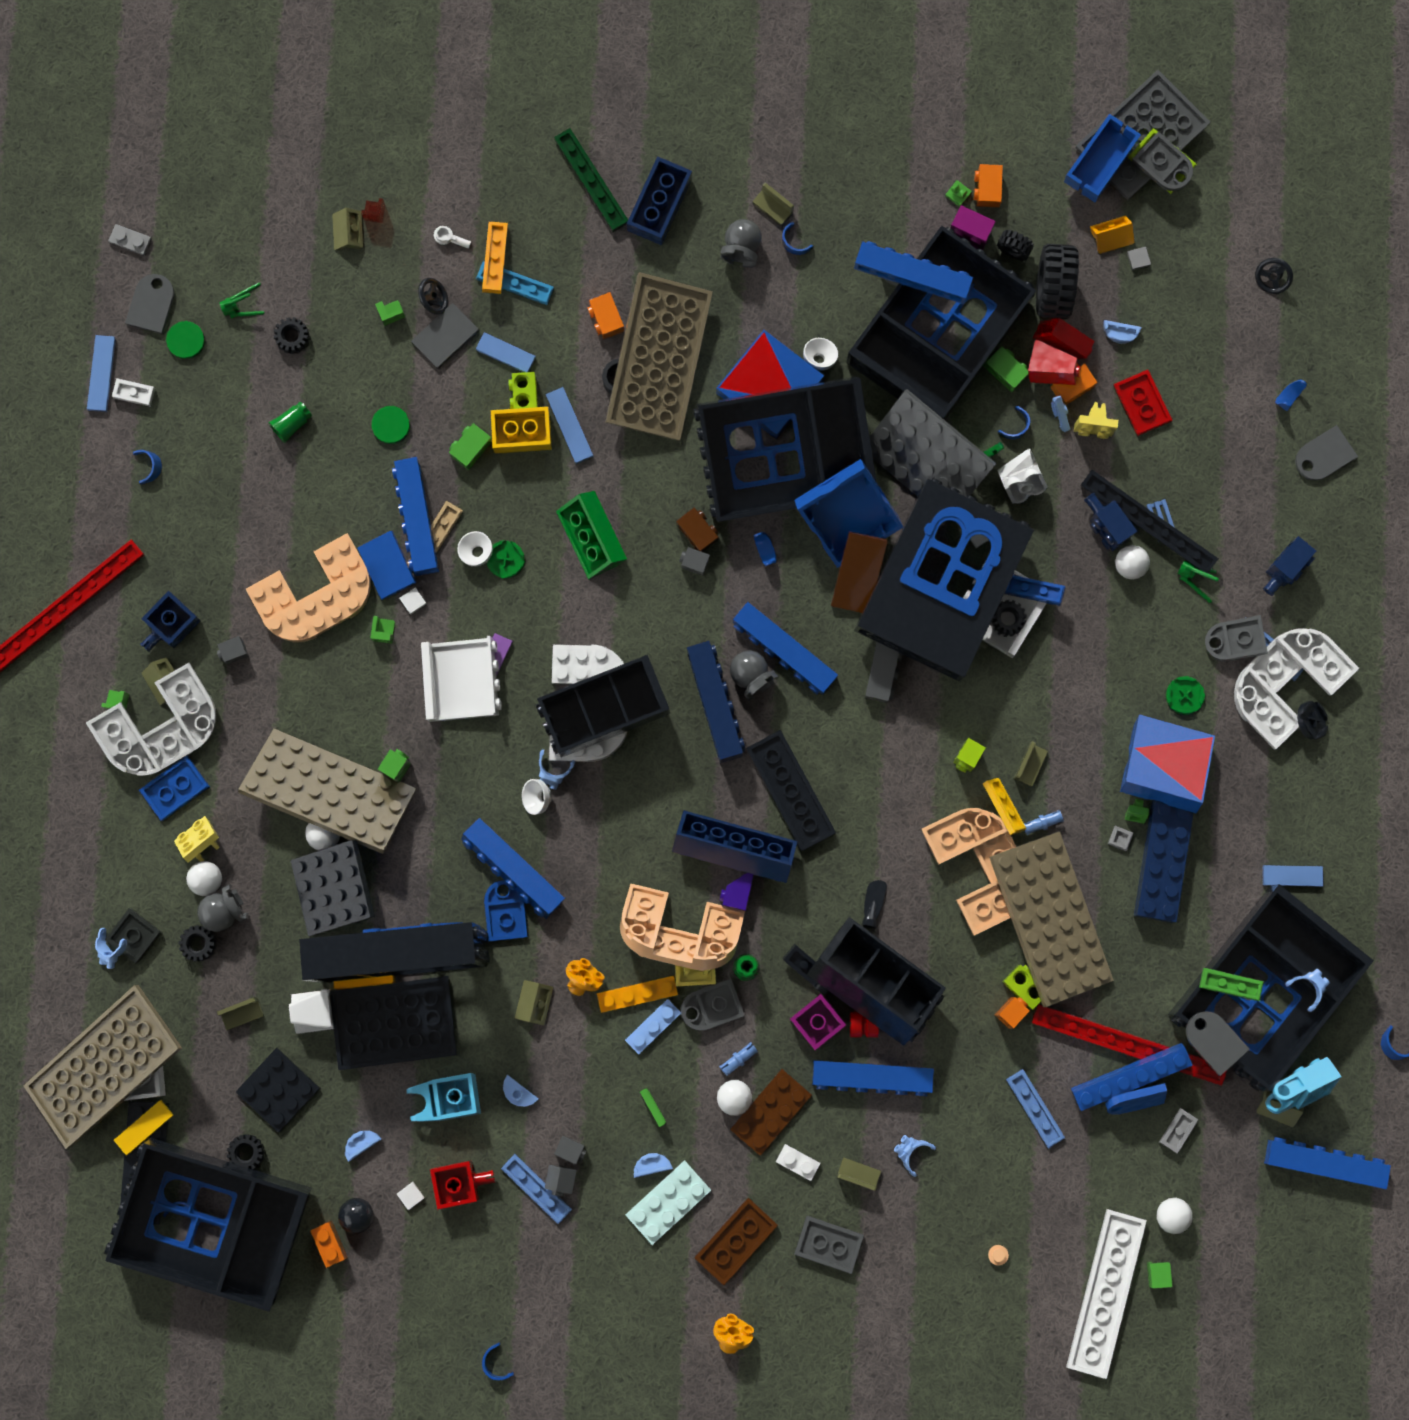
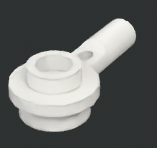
[434,226,471,249]

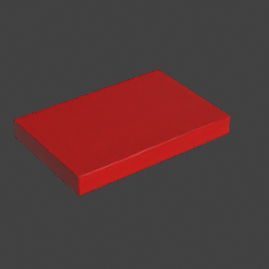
[1113,370,1172,436]

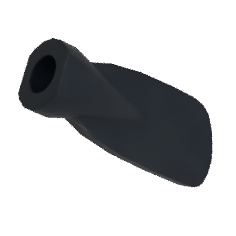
[862,880,887,929]

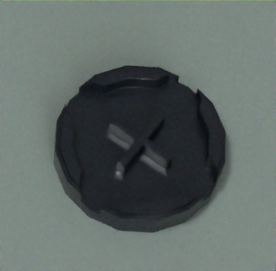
[1297,701,1328,740]

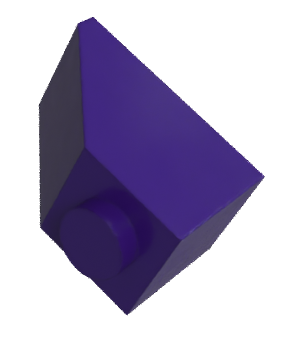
[719,873,753,911]

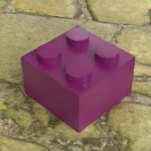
[950,205,995,250]
[790,994,846,1050]

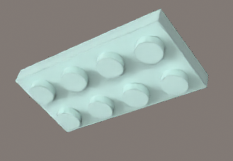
[625,1160,711,1245]

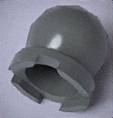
[720,219,762,268]
[730,650,779,701]
[197,884,249,932]

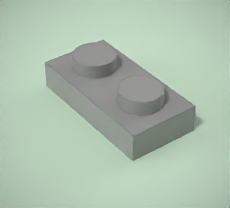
[108,224,152,256]
[1159,1108,1198,1153]

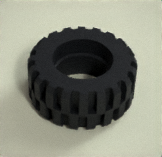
[1036,244,1079,319]

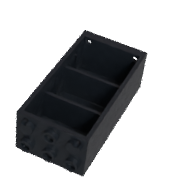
[536,654,670,758]
[807,917,946,1046]

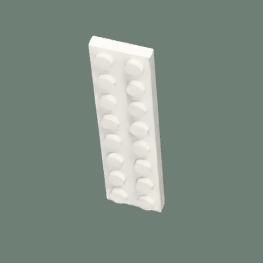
[1066,1209,1147,1379]

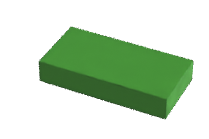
[640,1088,666,1127]

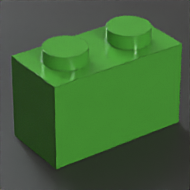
[984,347,1029,392]
[449,423,492,470]
[378,749,411,783]

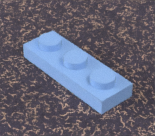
[625,999,681,1055]

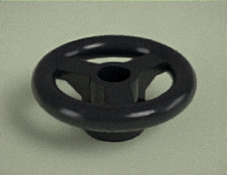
[1255,258,1293,294]
[418,278,448,315]

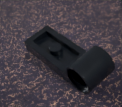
[782,944,831,997]

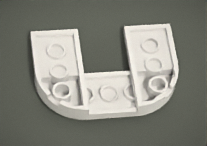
[1234,629,1359,749]
[549,644,627,762]
[86,663,216,775]

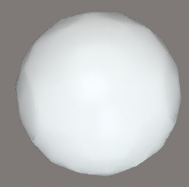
[1115,545,1150,579]
[305,823,340,851]
[186,861,222,896]
[717,1080,752,1116]
[1157,1198,1193,1234]

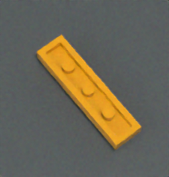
[482,222,508,294]
[597,976,678,1013]

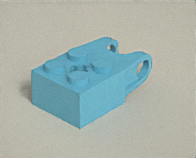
[1265,1057,1342,1114]
[406,1073,481,1122]

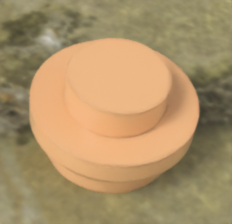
[988,1245,1009,1266]

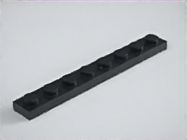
[1080,470,1219,573]

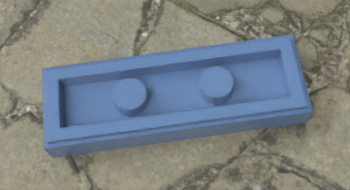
[476,332,536,373]
[1263,865,1323,886]

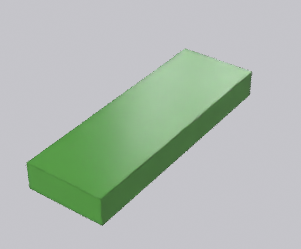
[1199,968,1264,1001]

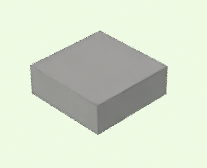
[1127,247,1151,270]
[1108,826,1133,851]

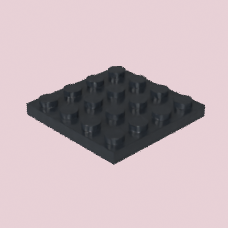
[290,840,375,936]

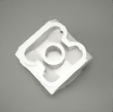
[997,449,1048,504]
[289,989,334,1034]

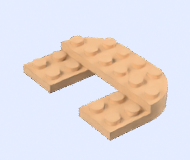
[246,533,371,642]
[921,808,1016,936]
[620,884,745,971]

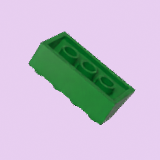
[556,491,627,579]

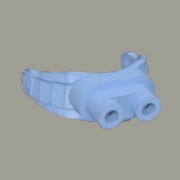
[539,750,575,790]
[95,928,127,969]
[1286,969,1330,1012]
[894,1135,936,1177]

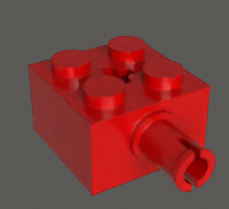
[430,1160,495,1210]

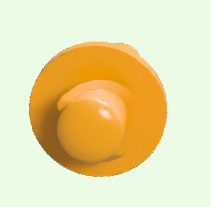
[566,958,605,996]
[713,1314,754,1354]

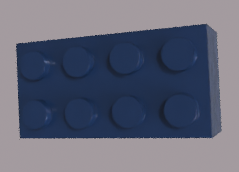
[627,156,692,245]

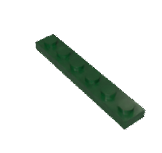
[554,128,628,232]

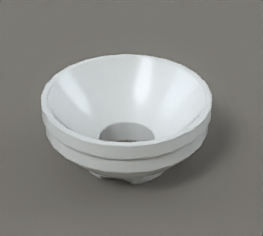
[803,338,838,370]
[457,531,493,567]
[522,779,552,815]

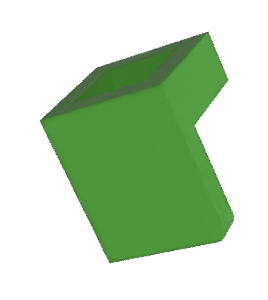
[375,300,405,326]
[370,616,395,643]
[101,690,129,710]
[1147,1262,1172,1288]

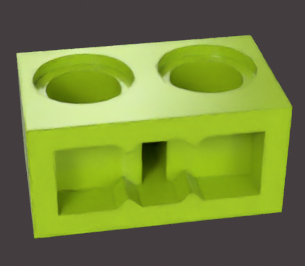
[509,372,538,409]
[953,738,986,773]
[1002,965,1041,1010]

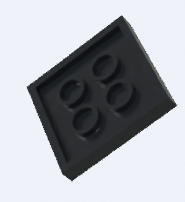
[236,1047,320,1133]

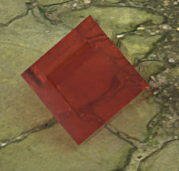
[361,198,386,223]

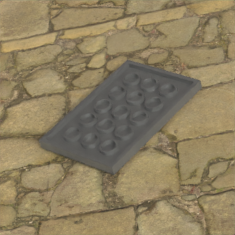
[1075,70,1211,201]
[870,389,996,522]

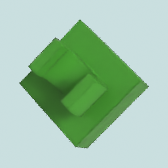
[945,180,972,207]
[1125,799,1149,824]

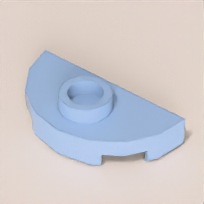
[1103,320,1142,344]
[1051,396,1070,432]
[503,1075,539,1107]
[345,1131,382,1162]
[634,1153,673,1178]

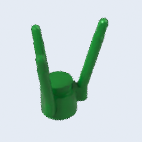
[220,283,265,319]
[1177,560,1219,603]

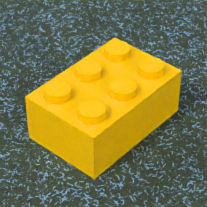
[491,407,552,453]

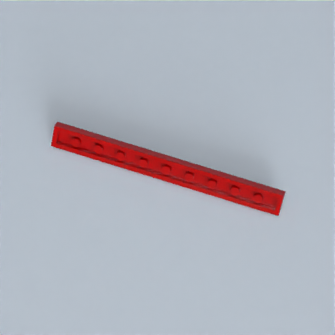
[0,539,145,672]
[1032,1004,1228,1086]

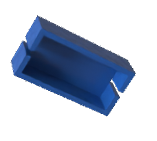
[1064,114,1141,203]

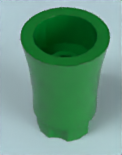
[268,402,312,443]
[733,954,760,981]

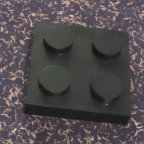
[105,908,162,963]

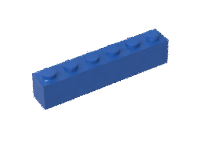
[854,241,973,304]
[392,457,439,576]
[733,602,838,695]
[461,818,565,919]
[1071,1043,1193,1111]
[812,1061,934,1096]
[1264,1137,1391,1189]

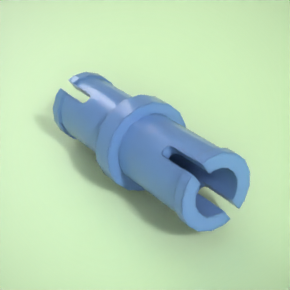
[1024,810,1064,835]
[719,1042,758,1076]

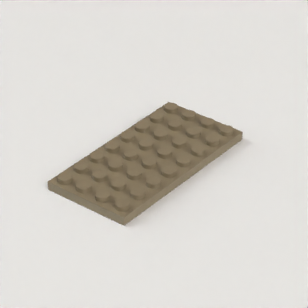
[605,272,713,441]
[238,729,416,854]
[989,832,1114,1007]
[23,985,182,1149]

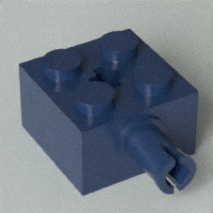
[1084,493,1137,552]
[1263,536,1316,596]
[140,591,201,652]

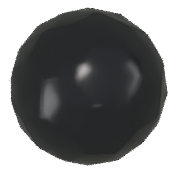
[338,1198,374,1234]

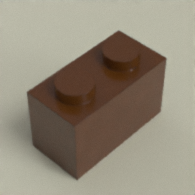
[676,507,719,552]

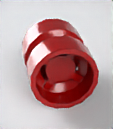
[850,1012,879,1038]

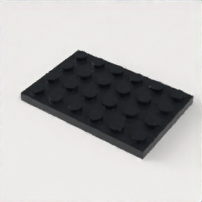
[330,976,457,1070]

